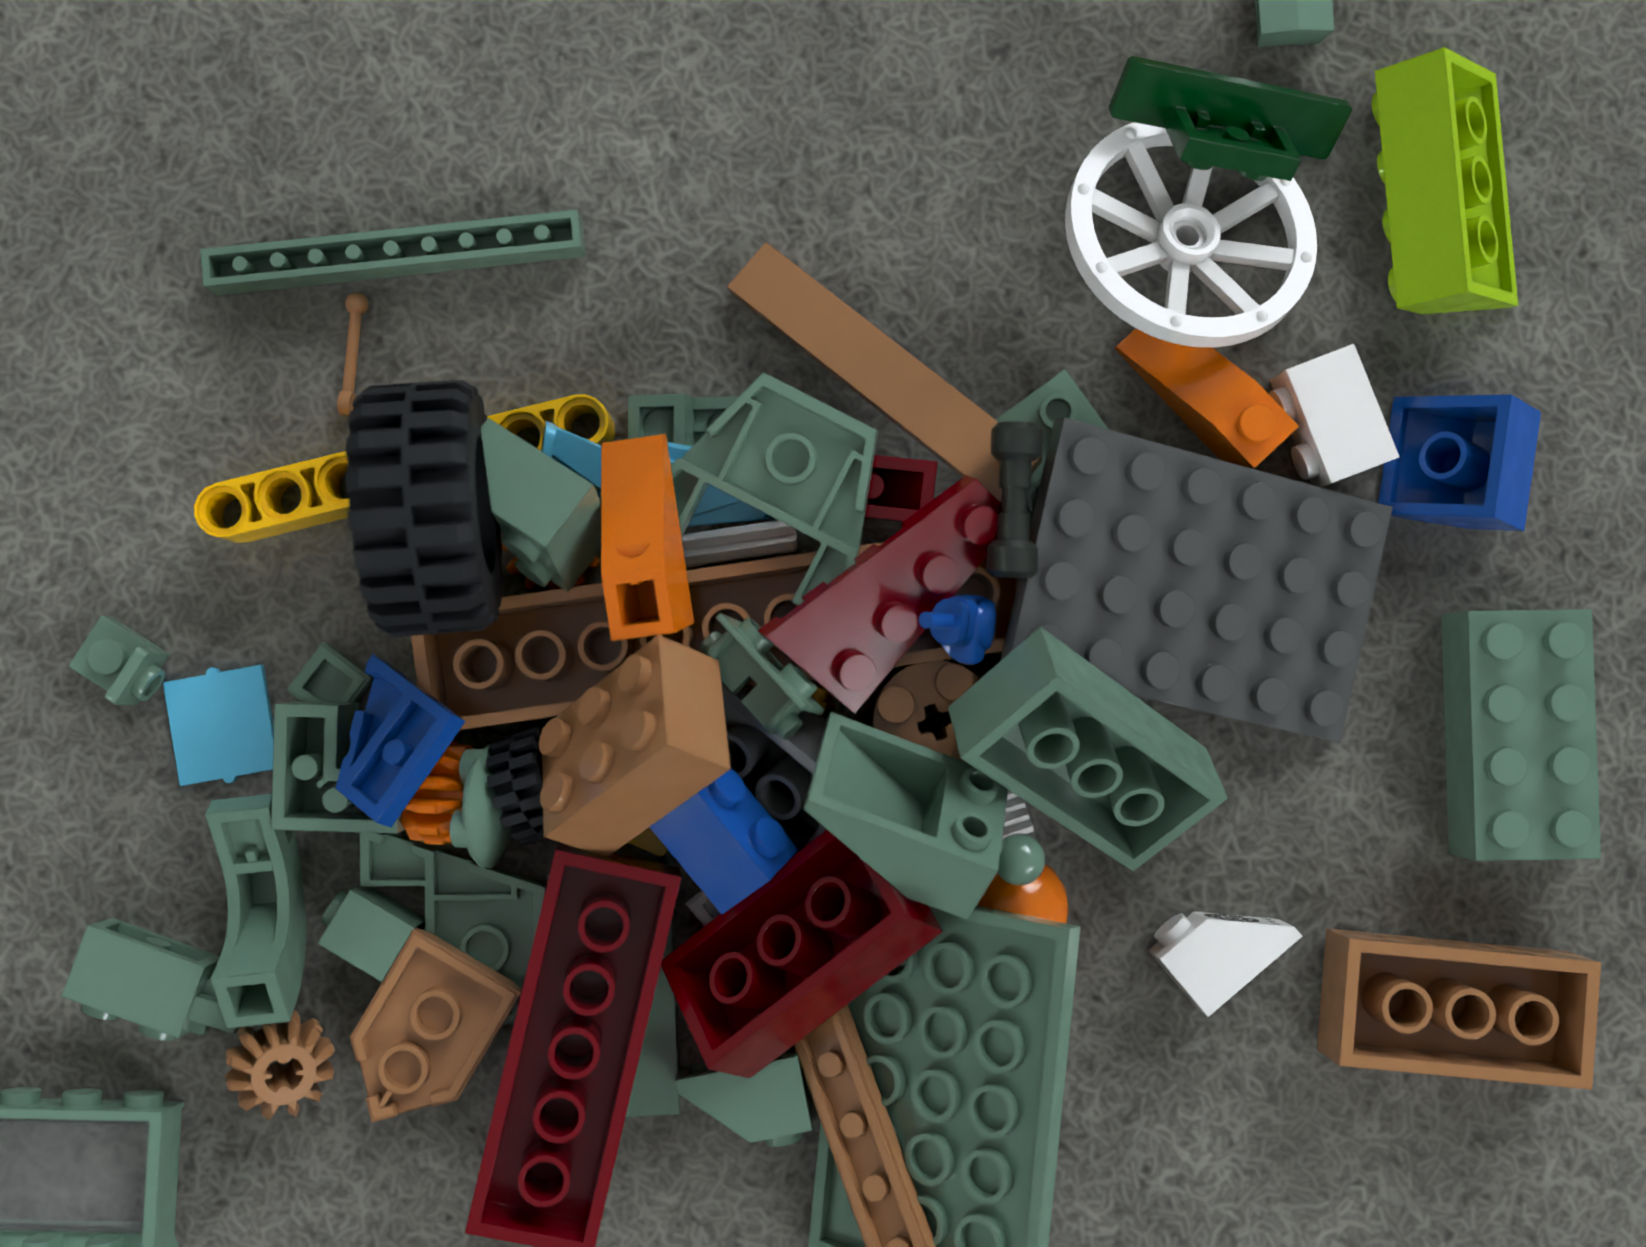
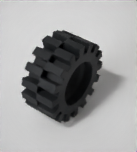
[486,724,548,845]

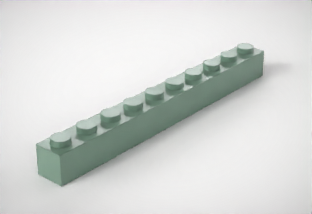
[200,210,586,296]

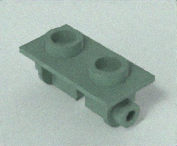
[700,613,825,740]

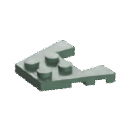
[671,372,878,605]
[360,832,547,1026]

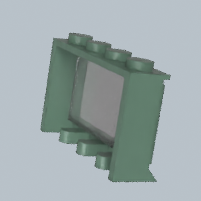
[0,1087,185,1247]

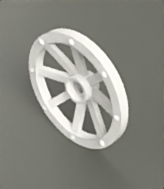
[1065,122,1317,347]

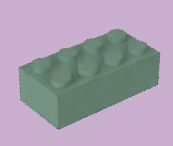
[1441,609,1601,861]
[948,626,1228,871]

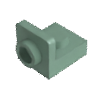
[68,615,170,705]

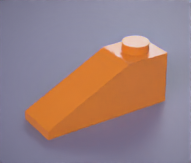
[1114,328,1299,469]

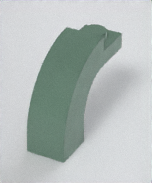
[205,794,307,1028]

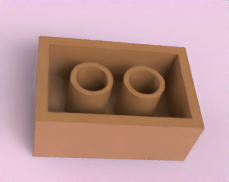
[539,634,730,857]

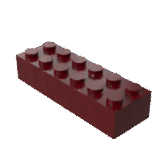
[465,842,681,1247]

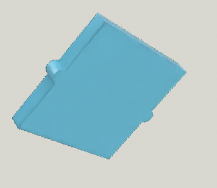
[163,665,274,786]

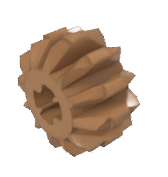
[225,1010,335,1121]

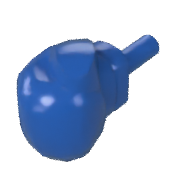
[919,595,997,665]

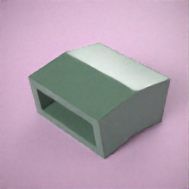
[1254,0,1334,47]

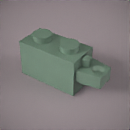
[61,918,240,1041]

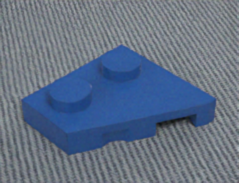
[336,654,466,828]

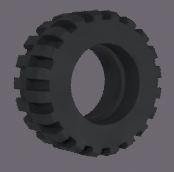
[345,380,503,637]

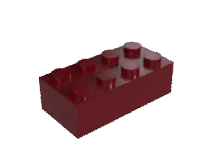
[661,830,943,1079]

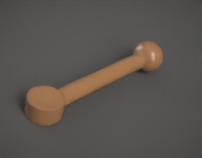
[337,292,369,415]

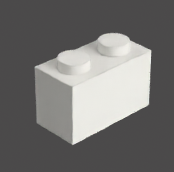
[1269,344,1399,488]

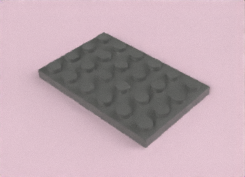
[1000,417,1393,743]

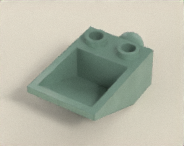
[804,712,1045,920]

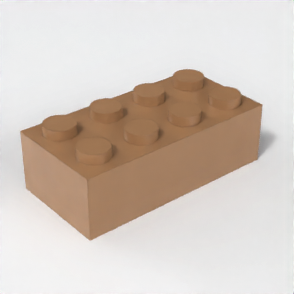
[1317,928,1601,1090]

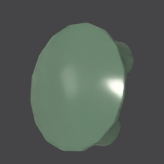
[450,744,512,868]

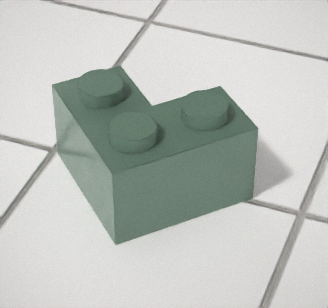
[271,700,405,834]

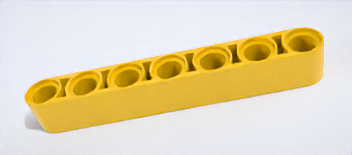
[194,394,615,543]

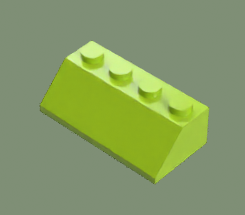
[1371,47,1518,314]

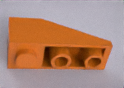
[601,434,694,641]

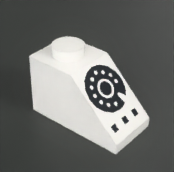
[1148,912,1303,1017]

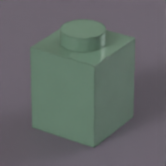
[318,886,425,982]

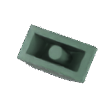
[675,1045,812,1147]

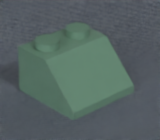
[480,418,601,592]

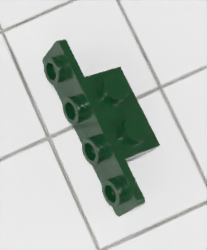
[1108,56,1352,181]

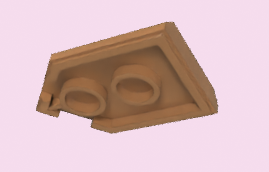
[350,928,522,1123]

